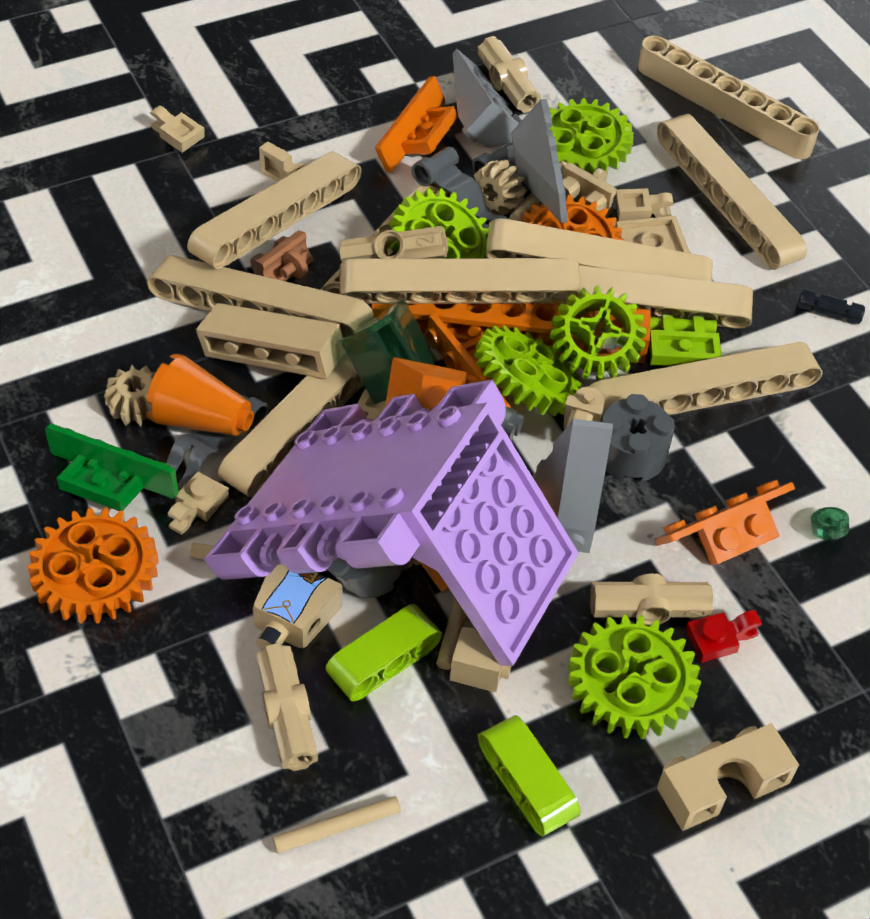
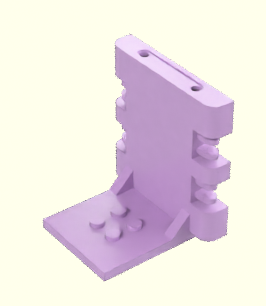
[204,380,579,666]

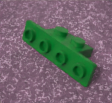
[45,423,179,511]

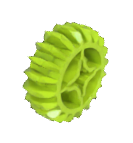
[550,285,647,381]

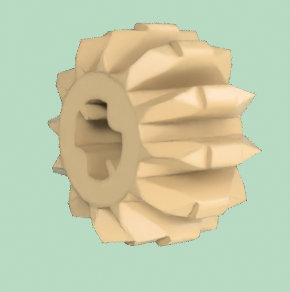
[474,159,528,216]
[104,365,156,427]

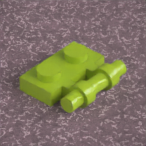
[649,314,722,366]

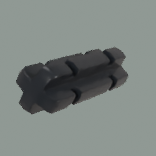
[798,289,865,324]

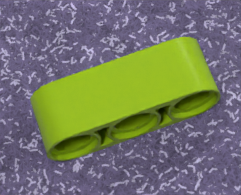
[325,604,442,701]
[478,715,581,836]

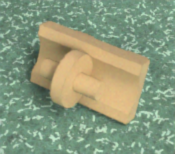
[563,162,617,217]
[564,387,604,429]

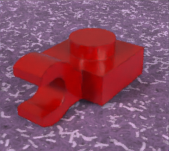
[686,610,762,663]

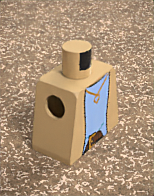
[253,563,342,650]

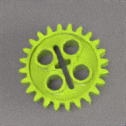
[549,98,633,175]
[389,188,489,259]
[474,325,583,416]
[567,614,701,739]

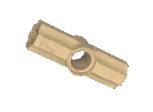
[477,36,541,113]
[339,226,448,262]
[590,573,713,626]
[256,643,318,771]

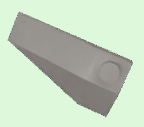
[453,49,522,147]
[507,99,568,223]
[533,419,613,553]

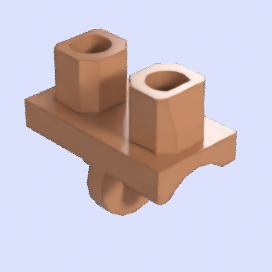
[250,230,314,282]

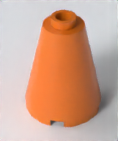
[146,354,254,436]

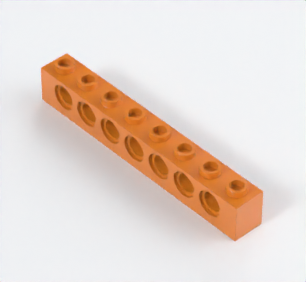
[372,303,651,364]

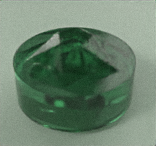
[811,507,850,540]

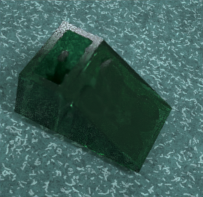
[339,299,437,404]

